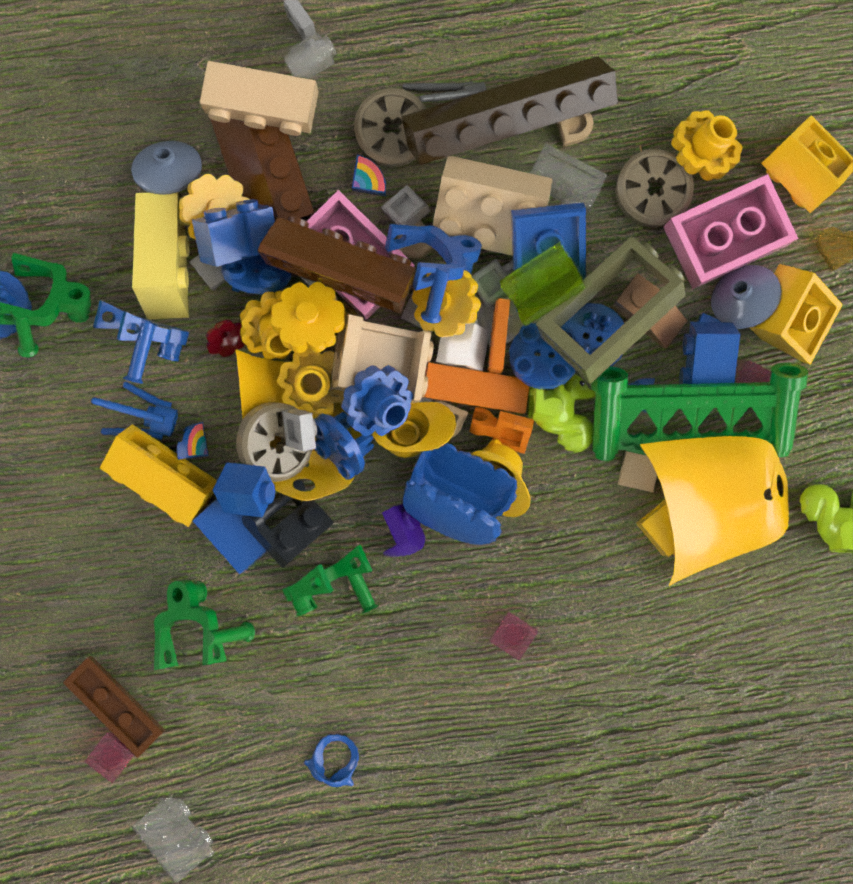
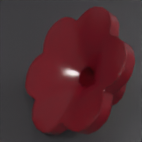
[206,320,245,357]

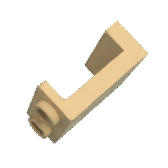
[330,314,434,404]

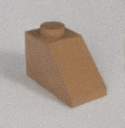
[611,273,687,349]

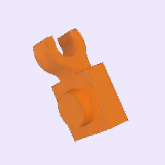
[469,407,534,454]

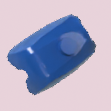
[403,443,517,545]

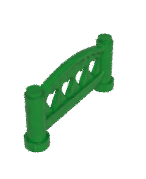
[591,363,808,461]

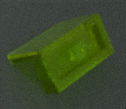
[499,242,586,326]

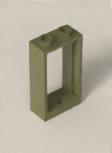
[536,236,685,384]

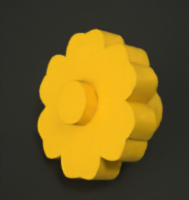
[671,110,743,181]
[179,174,250,240]
[412,270,481,337]
[271,282,346,353]
[240,291,292,360]
[277,347,344,418]

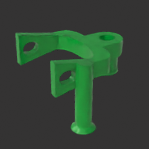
[0,253,92,358]
[282,545,380,617]
[154,579,255,670]

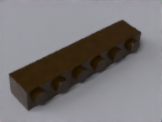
[401,56,618,165]

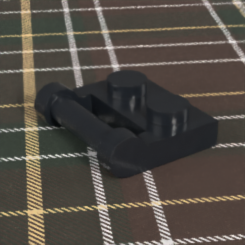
[242,479,334,568]

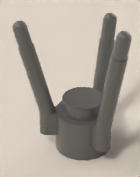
[402,81,487,102]

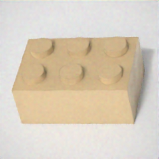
[432,156,552,256]

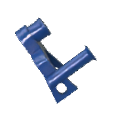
[385,224,482,323]
[93,300,190,384]

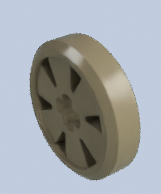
[354,88,426,167]
[615,149,694,228]
[236,402,313,482]

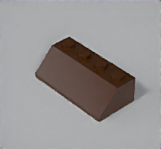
[211,119,315,221]
[258,216,416,314]

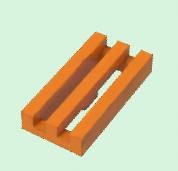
[487,298,510,374]

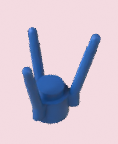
[91,382,179,440]

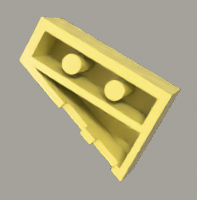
[132,192,190,320]

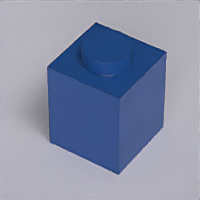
[213,462,275,518]

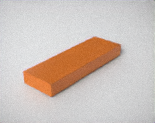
[421,362,530,414]

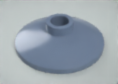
[131,141,202,194]
[711,265,782,329]

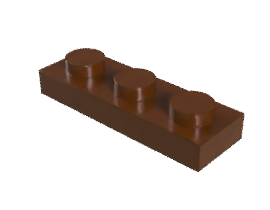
[63,656,165,758]

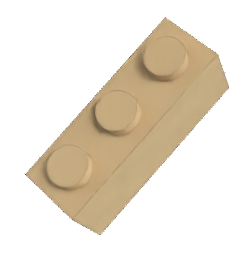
[200,61,319,136]

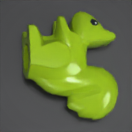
[527,374,595,453]
[800,484,853,553]

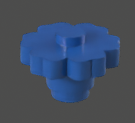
[341,365,413,437]

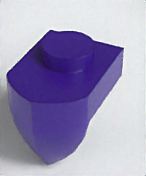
[382,504,425,557]

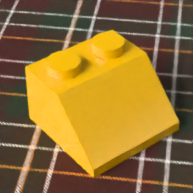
[761,115,853,213]
[750,264,843,365]

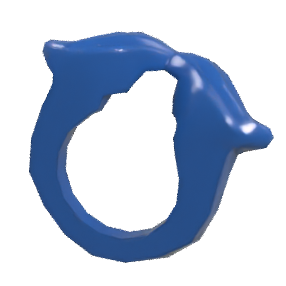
[304,734,359,787]

